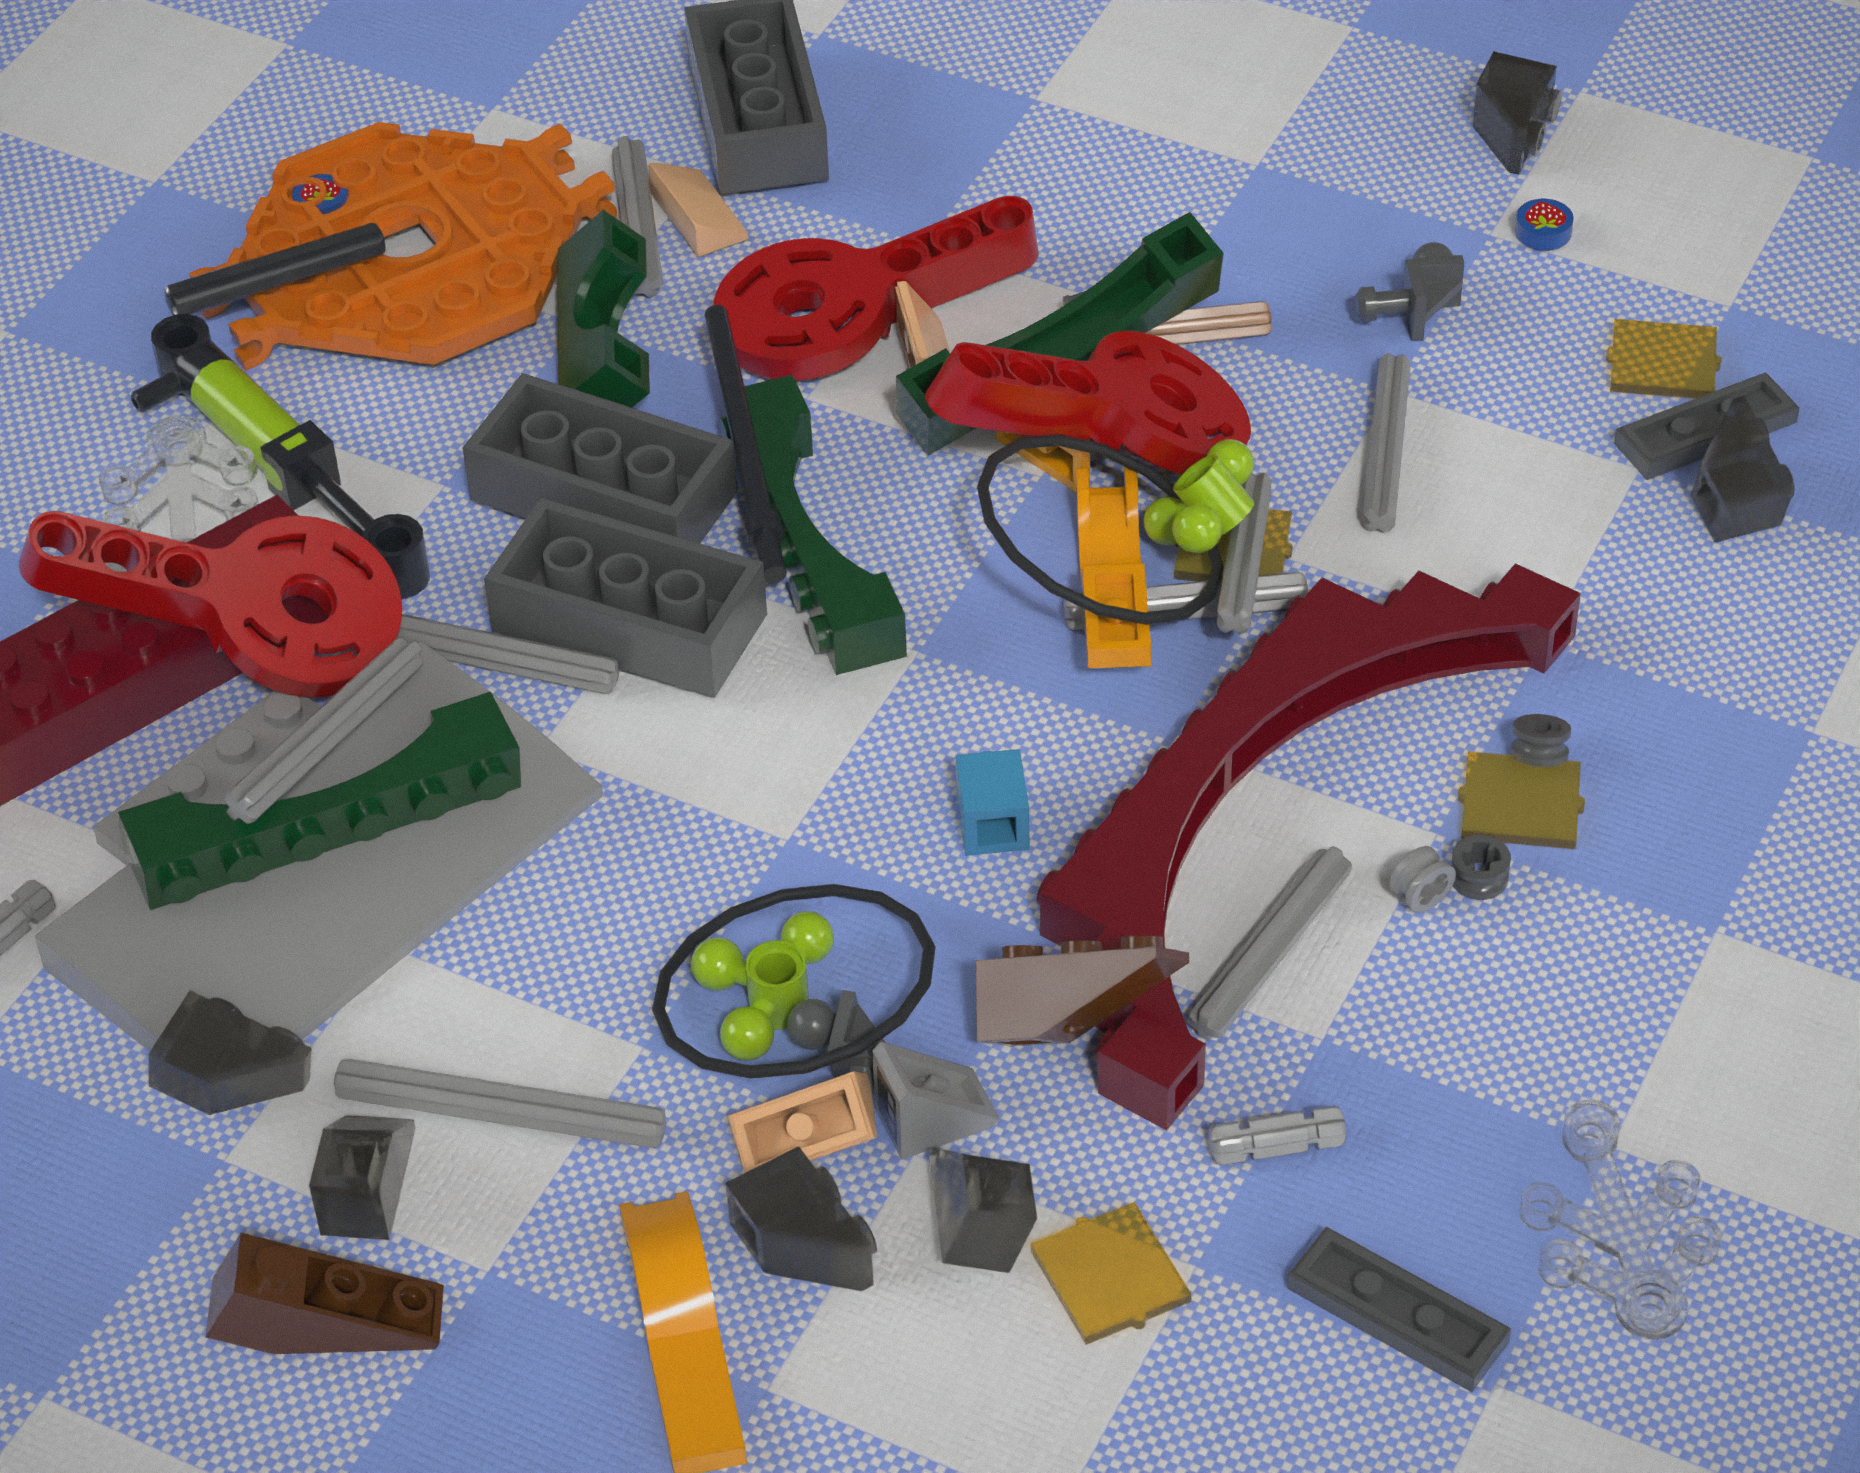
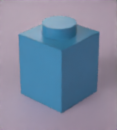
[956,749,1030,856]

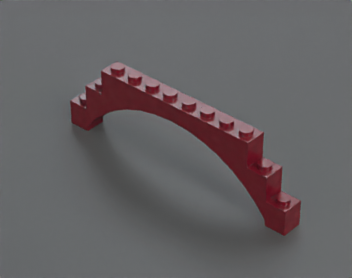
[1036,563,1581,1131]

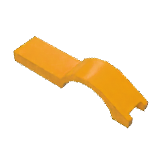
[1076,467,1151,668]
[619,1191,747,1473]

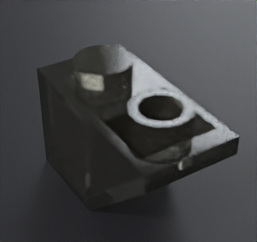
[1473,51,1562,175]
[1690,396,1795,543]
[148,990,312,1115]
[309,1115,416,1240]
[725,1146,877,1291]
[930,1147,1037,1273]

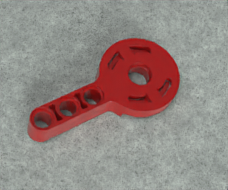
[713,196,1039,381]
[925,331,1251,474]
[19,511,402,698]

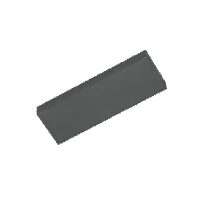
[1614,372,1800,480]
[1287,1226,1511,1392]

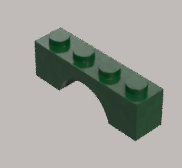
[558,209,650,408]

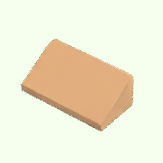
[648,163,749,257]
[895,281,950,368]
[728,1071,877,1182]

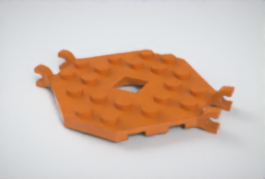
[189,122,618,371]

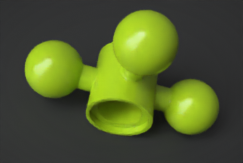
[1144,439,1254,553]
[691,911,834,1061]

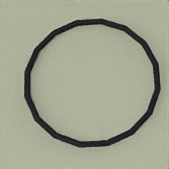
[977,434,1224,625]
[652,884,936,1079]

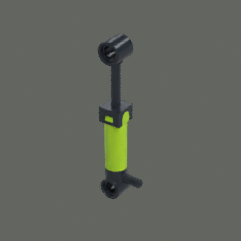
[131,314,430,599]

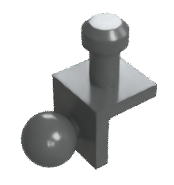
[1355,242,1464,341]
[788,990,886,1114]

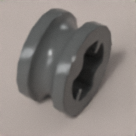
[1511,714,1571,767]
[1451,834,1511,900]

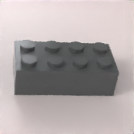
[684,0,829,195]
[462,373,737,543]
[484,498,767,698]

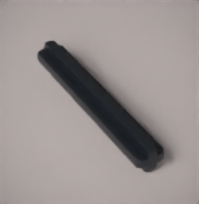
[164,223,386,315]

